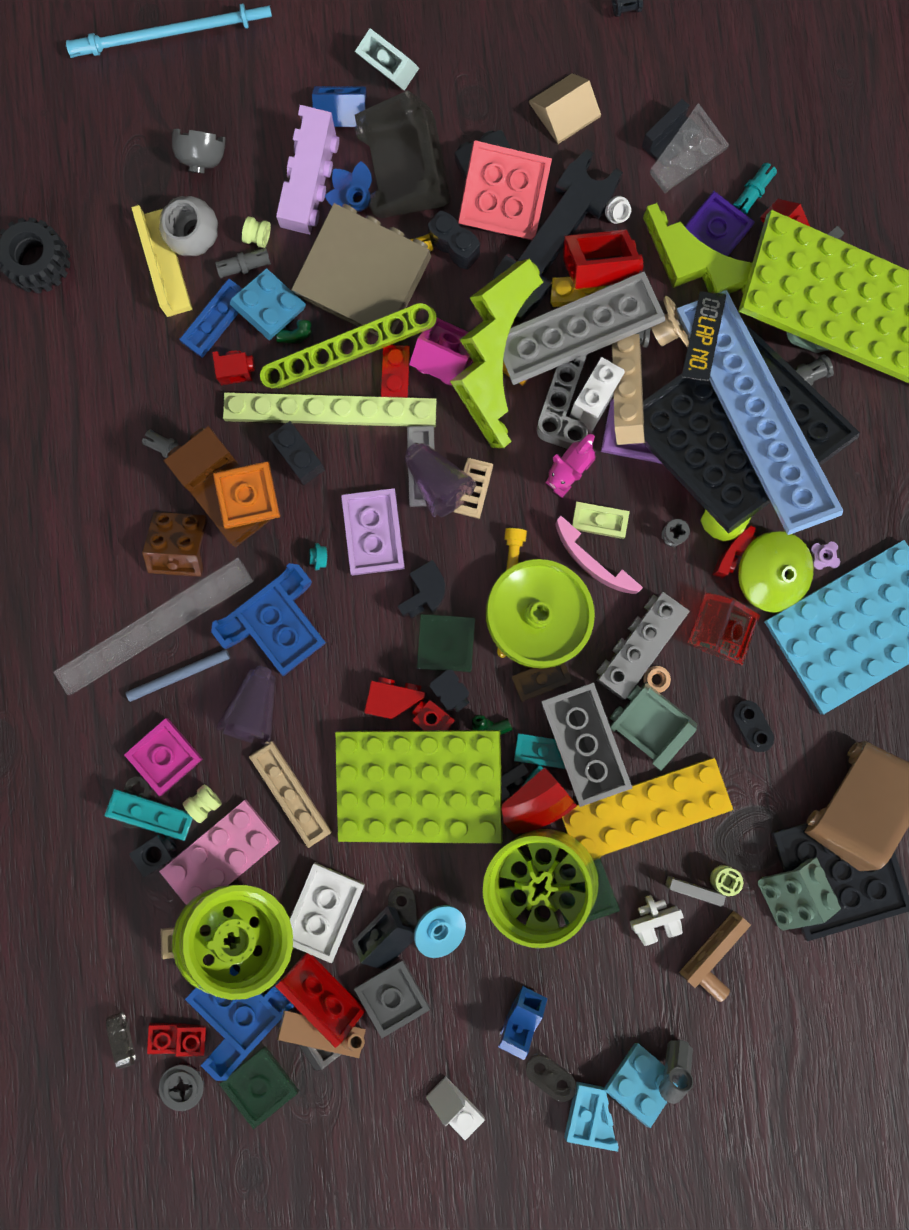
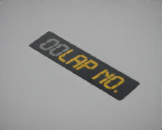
[682,291,726,380]

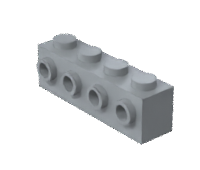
[596,592,690,700]

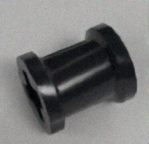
[611,0,643,17]

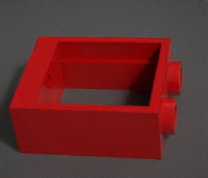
[563,230,643,289]

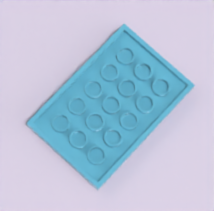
[764,540,909,714]

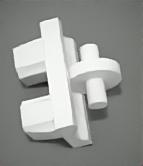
[630,895,684,946]

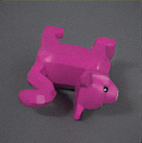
[546,434,596,498]

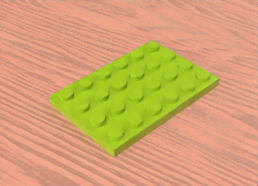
[335,730,503,843]

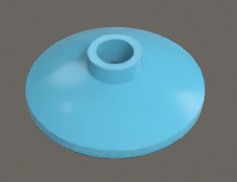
[414,905,466,958]

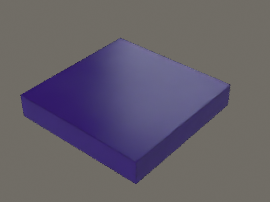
[685,191,755,256]

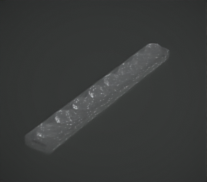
[54,558,254,695]

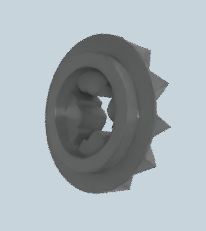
[159,1064,204,1111]

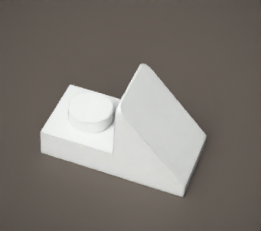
[426,1076,485,1140]

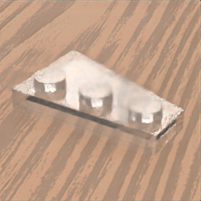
[649,103,729,193]

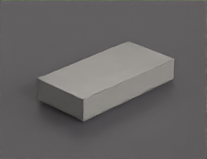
[665,876,726,906]

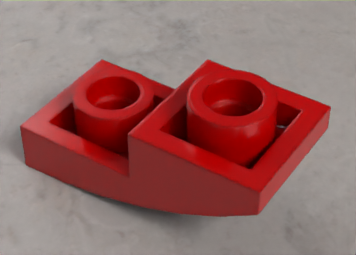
[712,526,757,578]
[147,1023,206,1057]

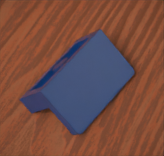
[312,86,367,127]

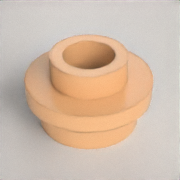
[643,666,671,693]

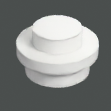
[605,196,631,224]

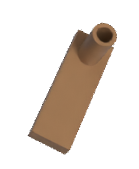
[679,911,751,1002]
[276,1011,366,1058]

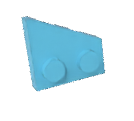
[564,1082,619,1152]

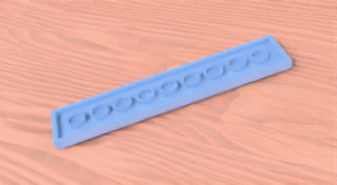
[676,290,843,535]

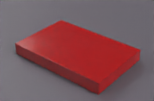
[275,953,366,1048]

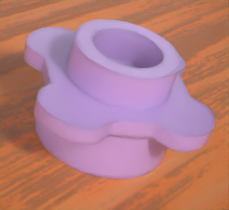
[811,542,840,570]

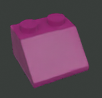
[409,318,473,385]

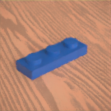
[179,279,242,358]

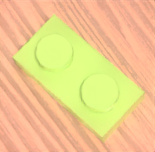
[572,502,630,539]

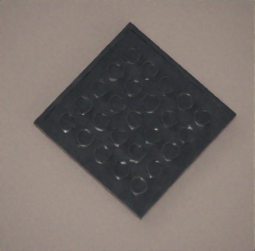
[643,326,860,534]

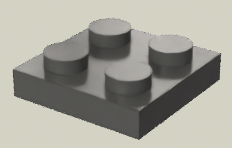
[354,959,430,1038]

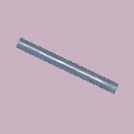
[126,649,230,702]

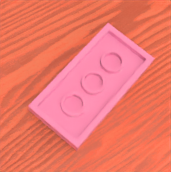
[159,800,280,905]

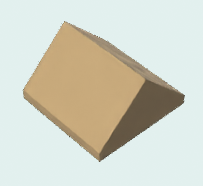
[529,73,601,144]

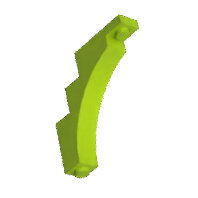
[643,203,752,294]
[450,259,543,448]

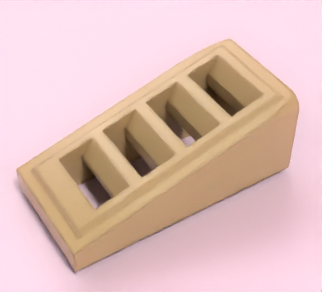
[454,458,493,519]

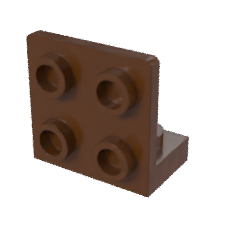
[142,512,207,576]

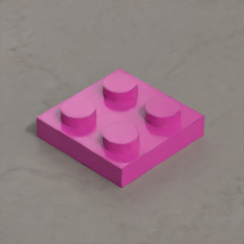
[124,718,203,796]

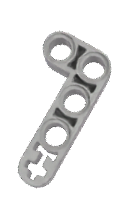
[537,354,588,449]

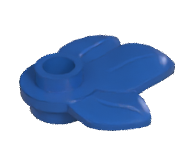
[325,161,372,212]

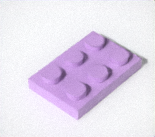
[341,488,405,576]

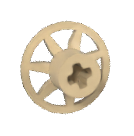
[651,296,689,347]

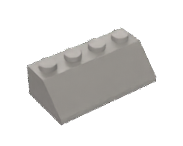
[542,683,632,807]

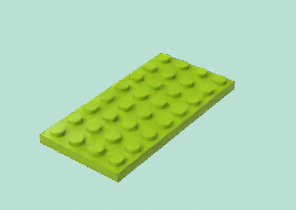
[739,210,909,383]

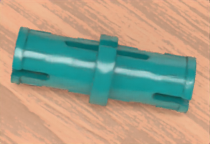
[733,163,777,215]

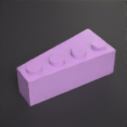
[276,105,339,235]

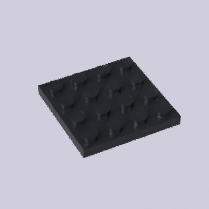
[771,822,909,942]

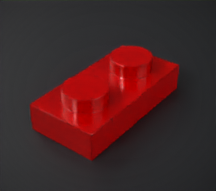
[381,345,410,398]

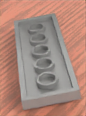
[503,272,665,385]

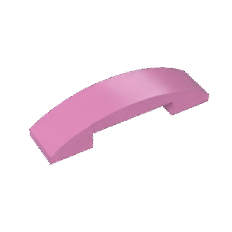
[555,516,643,594]

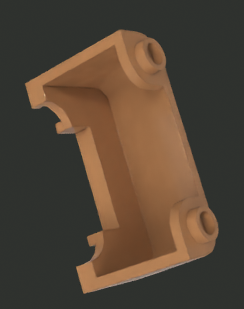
[805,741,909,871]

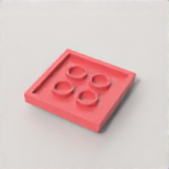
[458,140,552,240]

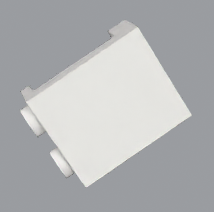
[569,357,625,433]

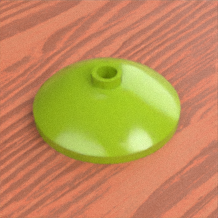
[738,531,814,612]

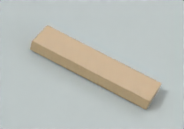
[249,741,332,848]

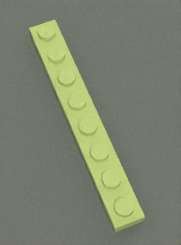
[223,393,436,427]

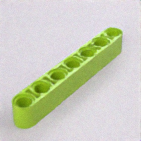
[260,303,437,388]

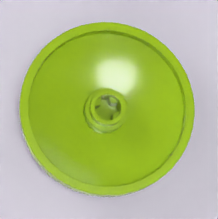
[486,559,595,668]

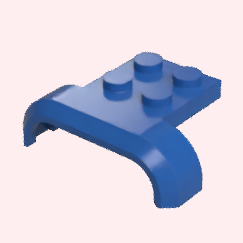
[211,563,326,676]
[185,965,294,1081]

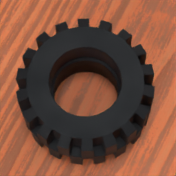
[0,217,70,293]

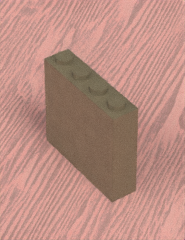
[292,203,431,337]

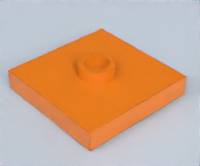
[213,462,280,529]

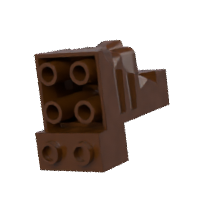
[164,426,272,548]

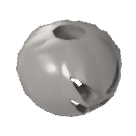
[159,196,218,256]

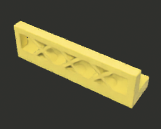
[131,205,193,317]

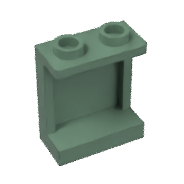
[610,682,697,770]

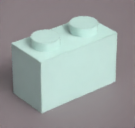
[355,28,419,91]

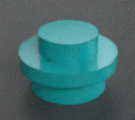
[309,543,327,570]

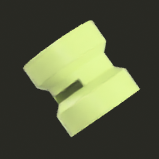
[183,784,222,823]
[710,865,744,896]

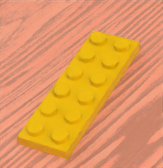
[562,758,733,859]

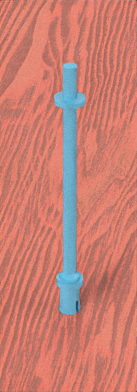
[66,4,272,58]

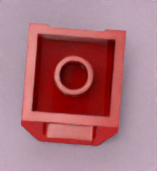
[502,767,577,834]

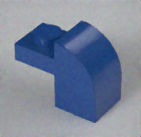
[498,986,548,1060]

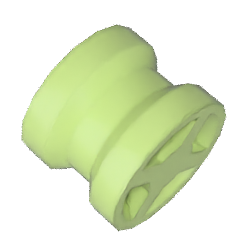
[242,216,271,248]

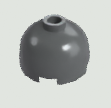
[172,129,226,174]

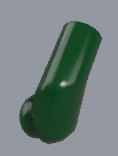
[276,320,312,344]
[472,715,512,735]

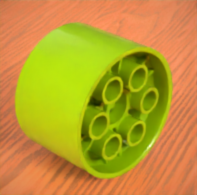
[483,829,598,948]

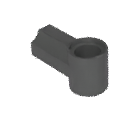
[659,1040,694,1104]

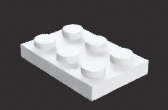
[290,863,365,963]

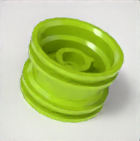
[172,885,293,1000]

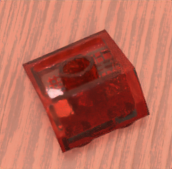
[688,592,760,666]

